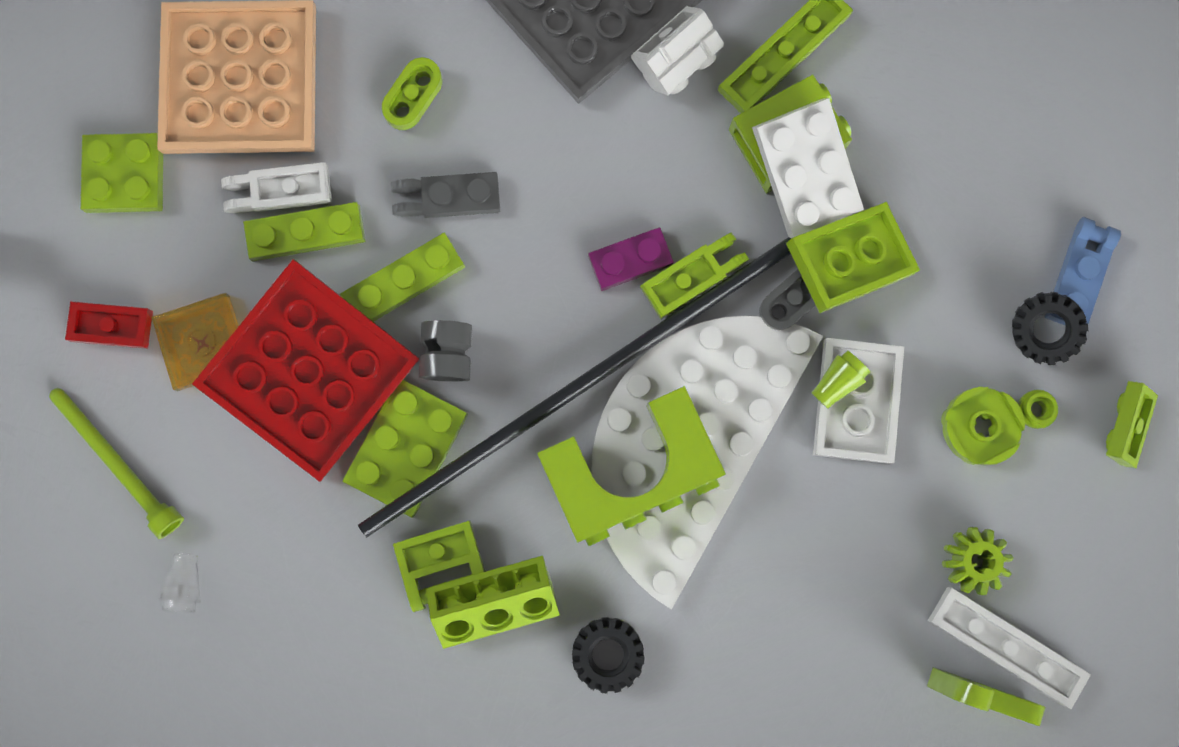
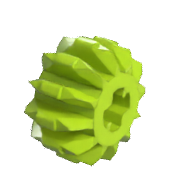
[942,527,1014,595]

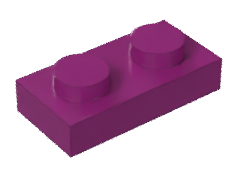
[588,227,674,291]

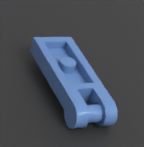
[1044,217,1121,325]

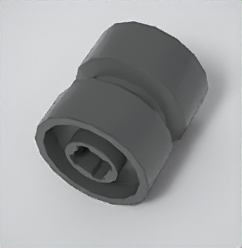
[419,320,472,382]

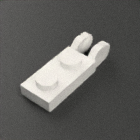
[221,162,332,214]

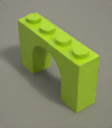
[537,386,726,547]

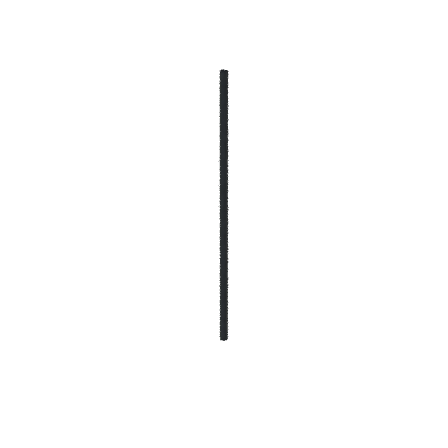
[358,237,791,538]

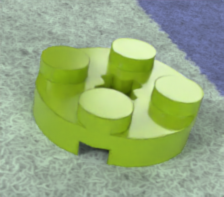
[941,387,1025,465]

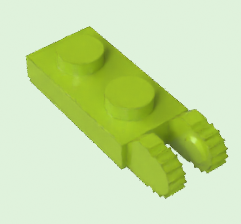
[640,232,750,319]

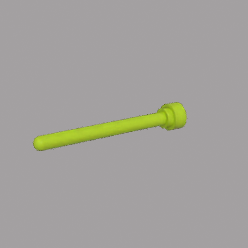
[49,388,184,539]

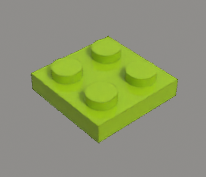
[80,133,163,213]

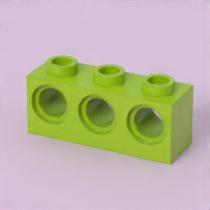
[426,555,560,649]

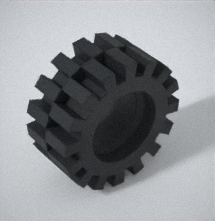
[1012,292,1089,365]
[572,617,645,694]

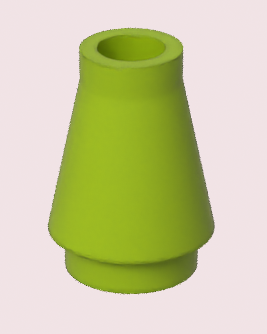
[811,350,870,409]

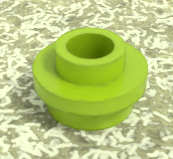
[1018,390,1058,429]

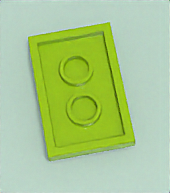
[786,202,920,313]
[342,380,468,518]

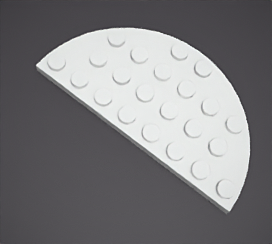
[591,316,823,610]

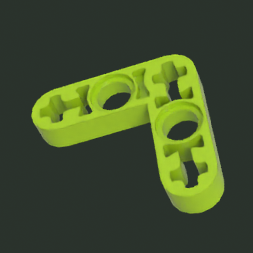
[927,667,1046,726]

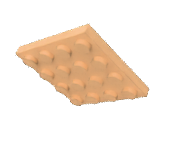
[157,0,316,154]

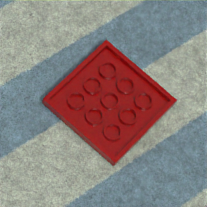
[192,259,420,482]

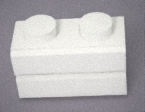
[631,6,724,95]

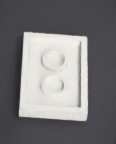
[752,98,864,238]
[813,338,904,464]

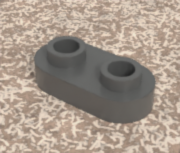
[759,269,815,330]

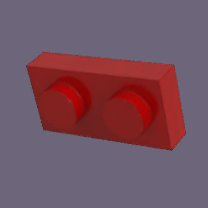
[65,301,153,349]

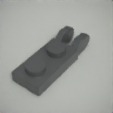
[391,172,500,218]

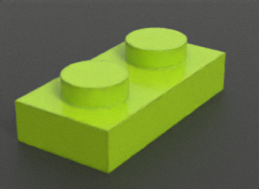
[1106,381,1158,469]

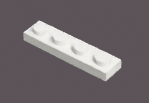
[928,587,1091,709]

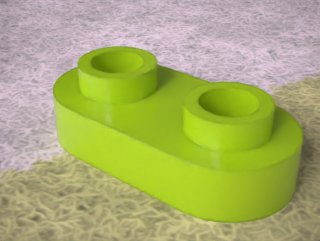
[382,57,443,130]

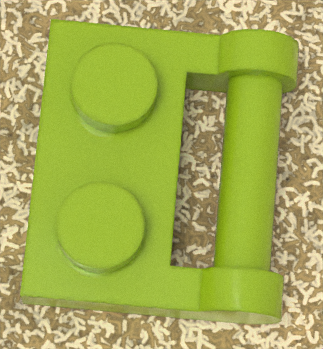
[393,520,486,612]

